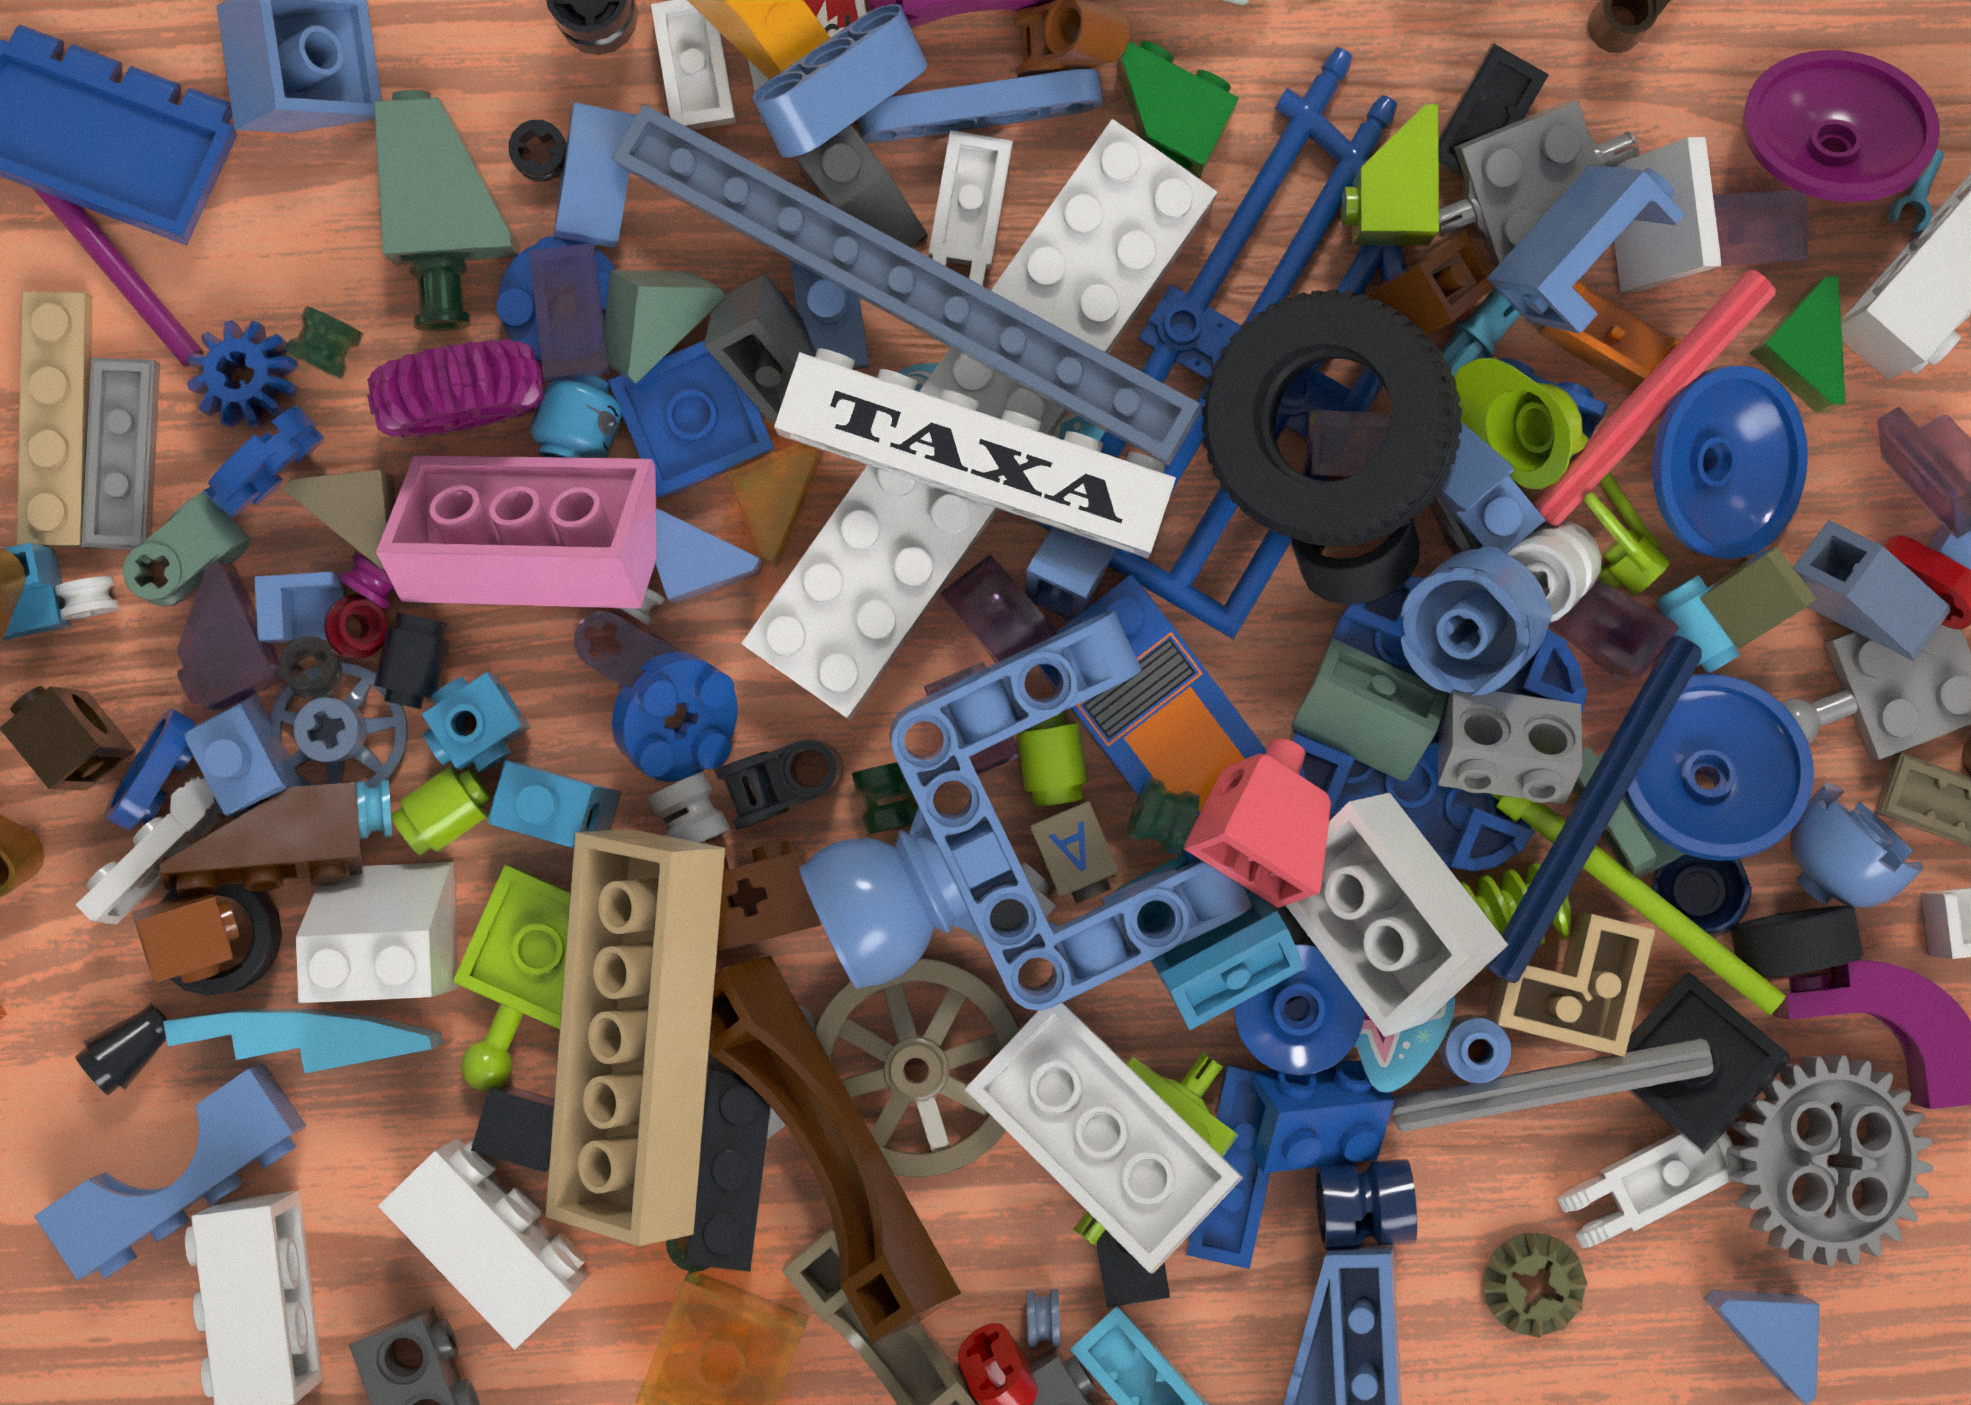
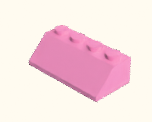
[376,455,657,608]

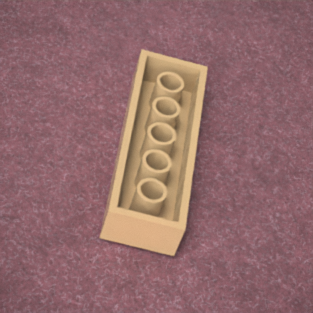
[546,829,725,1246]

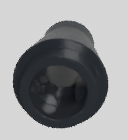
[75,1003,167,1095]

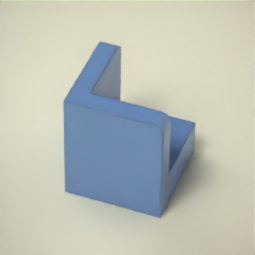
[255,572,348,644]

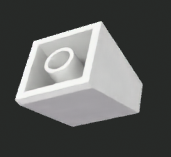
[296,862,459,1003]

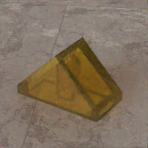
[726,442,824,567]

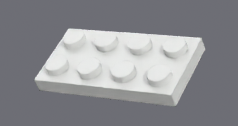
[965,1002,1244,1273]

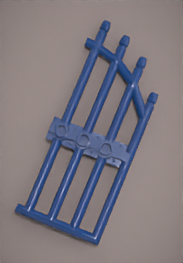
[1030,47,1406,640]

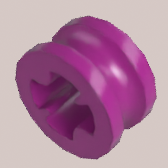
[338,552,395,609]

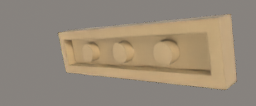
[17,292,93,547]

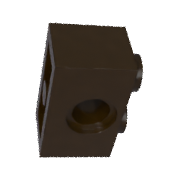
[0,686,136,790]

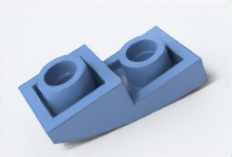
[553,102,636,248]

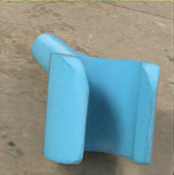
[1887,149,1944,233]

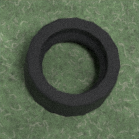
[1292,517,1420,605]
[160,884,282,996]
[1730,905,1863,978]

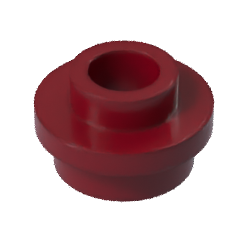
[324,595,388,659]

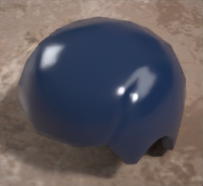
[1652,854,1752,939]

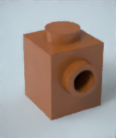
[132,892,239,983]

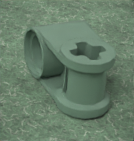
[123,493,251,607]

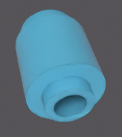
[1655,575,1741,674]

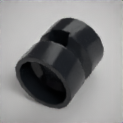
[546,0,638,55]

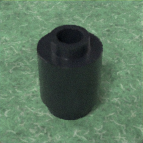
[374,612,450,709]

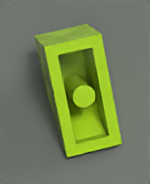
[1341,104,1439,246]

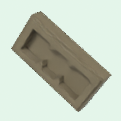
[1874,753,1971,848]

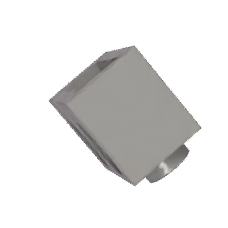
[1438,690,1583,804]

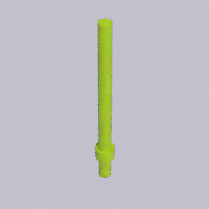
[1490,793,1786,1016]

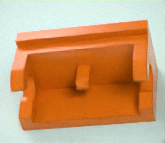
[1539,279,1681,391]

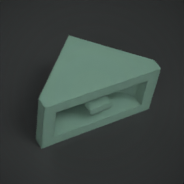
[601,270,727,384]

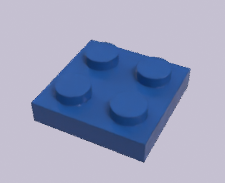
[608,340,776,500]

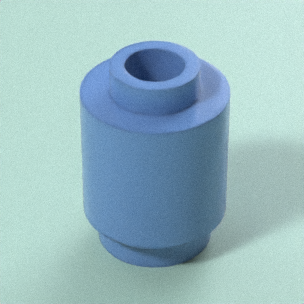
[1438,1014,1511,1083]

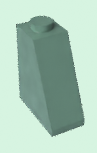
[374,90,520,265]

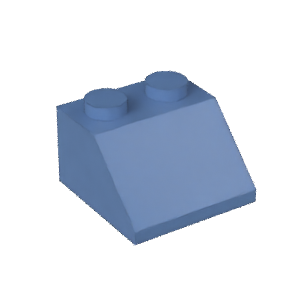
[216,0,382,133]

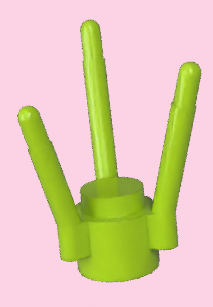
[1584,472,1670,596]

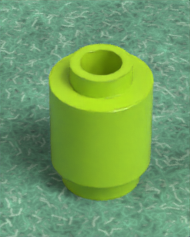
[1016,711,1088,807]
[391,765,491,856]

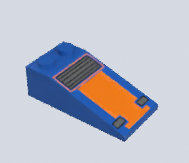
[1036,574,1266,863]

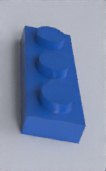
[1185,1064,1271,1269]

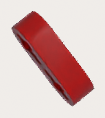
[1882,535,1971,630]
[957,1323,1038,1405]

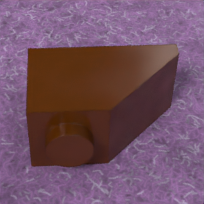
[1366,230,1494,336]

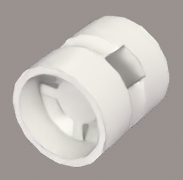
[1507,521,1601,622]

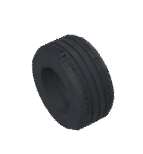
[1202,290,1462,546]

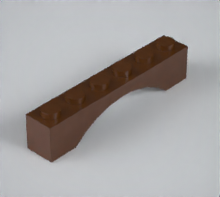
[709,956,961,1343]

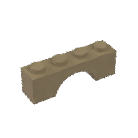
[782,1222,979,1405]

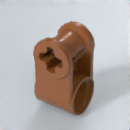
[1014,0,1130,78]

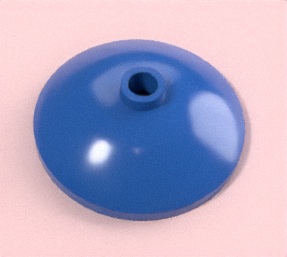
[1652,366,1808,559]
[1624,674,1814,861]

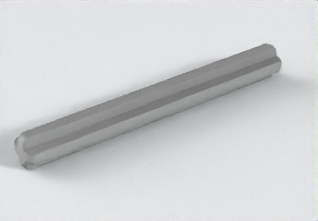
[1392,1039,1714,1132]

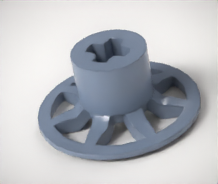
[270,662,408,791]

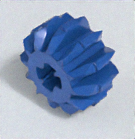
[187,320,298,429]

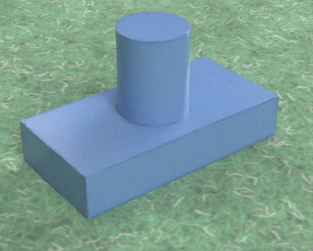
[790,260,870,370]

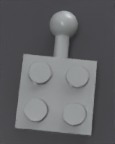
[1777,624,1971,761]

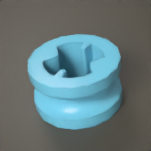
[356,780,392,839]

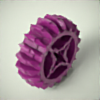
[367,339,544,438]

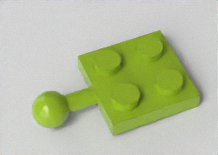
[453,864,571,1092]

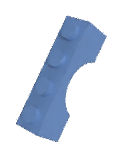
[34,1063,306,1281]

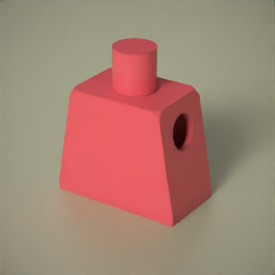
[1184,739,1331,908]

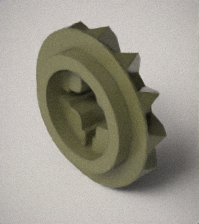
[1483,1233,1588,1338]

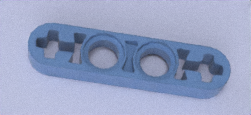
[857,69,1104,143]

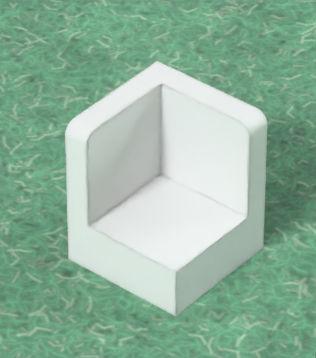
[1921,887,1971,959]

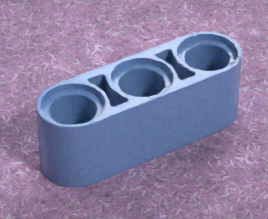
[753,4,928,158]

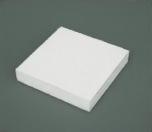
[1611,137,1721,293]

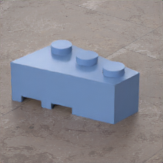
[1284,1244,1402,1405]

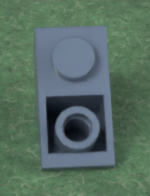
[1793,520,1950,661]

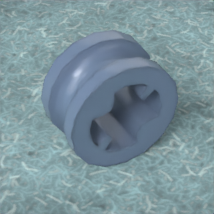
[1026,1289,1060,1349]

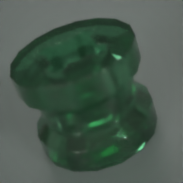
[284,306,364,380]
[1127,776,1200,855]

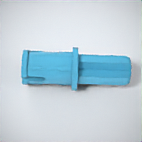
[1440,287,1521,376]

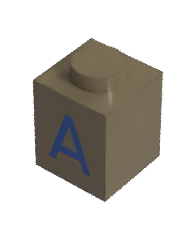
[1029,801,1119,904]

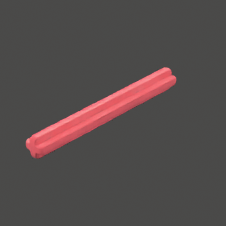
[1532,270,1776,526]

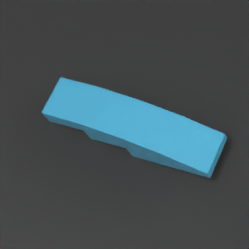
[163,1008,443,1073]
[1070,1306,1210,1405]

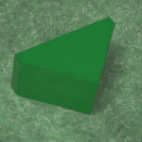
[1750,276,1846,413]

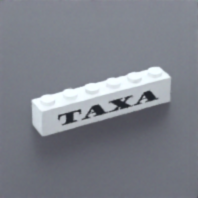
[774,348,1176,558]

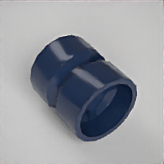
[1315,1159,1417,1250]

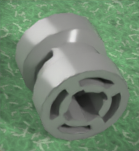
[646,772,731,843]

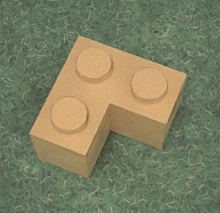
[1486,912,1655,1057]

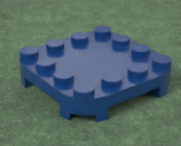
[1289,576,1588,872]

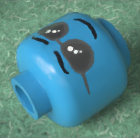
[530,372,623,458]

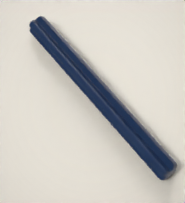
[1486,635,1702,983]

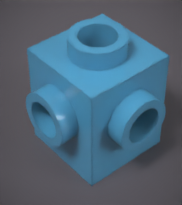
[422,672,531,773]

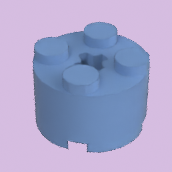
[1401,546,1552,696]

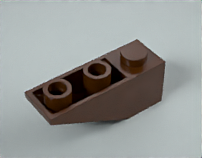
[159,782,363,897]

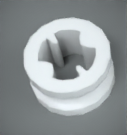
[55,576,119,620]

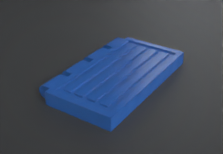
[0,25,237,246]

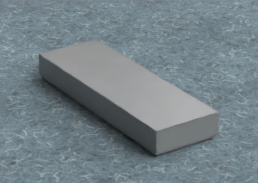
[81,357,160,551]

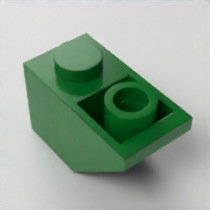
[1117,41,1239,178]

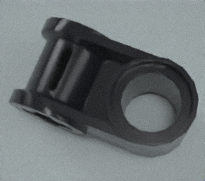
[714,740,843,830]

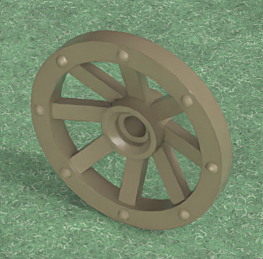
[814,958,1019,1177]

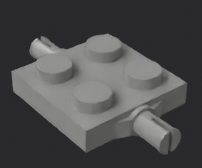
[1437,100,1639,267]

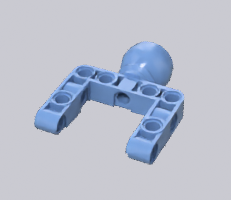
[799,610,1252,1011]

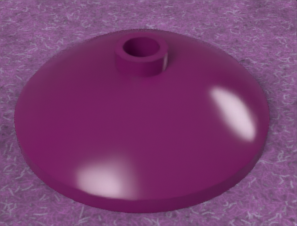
[1743,50,1940,202]

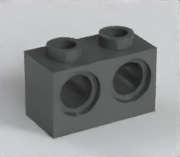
[348,1306,480,1405]

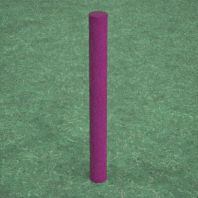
[32,188,204,367]

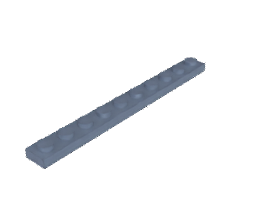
[611,104,1202,466]

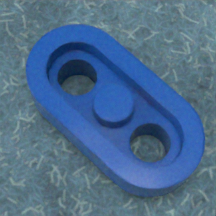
[104,708,195,831]

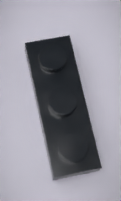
[684,1070,771,1272]

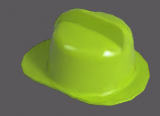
[1454,358,1589,489]

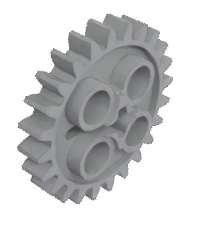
[1727,1054,1933,1266]

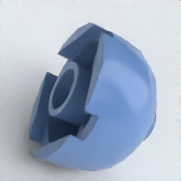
[1790,782,1924,908]

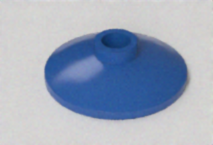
[1234,944,1364,1075]

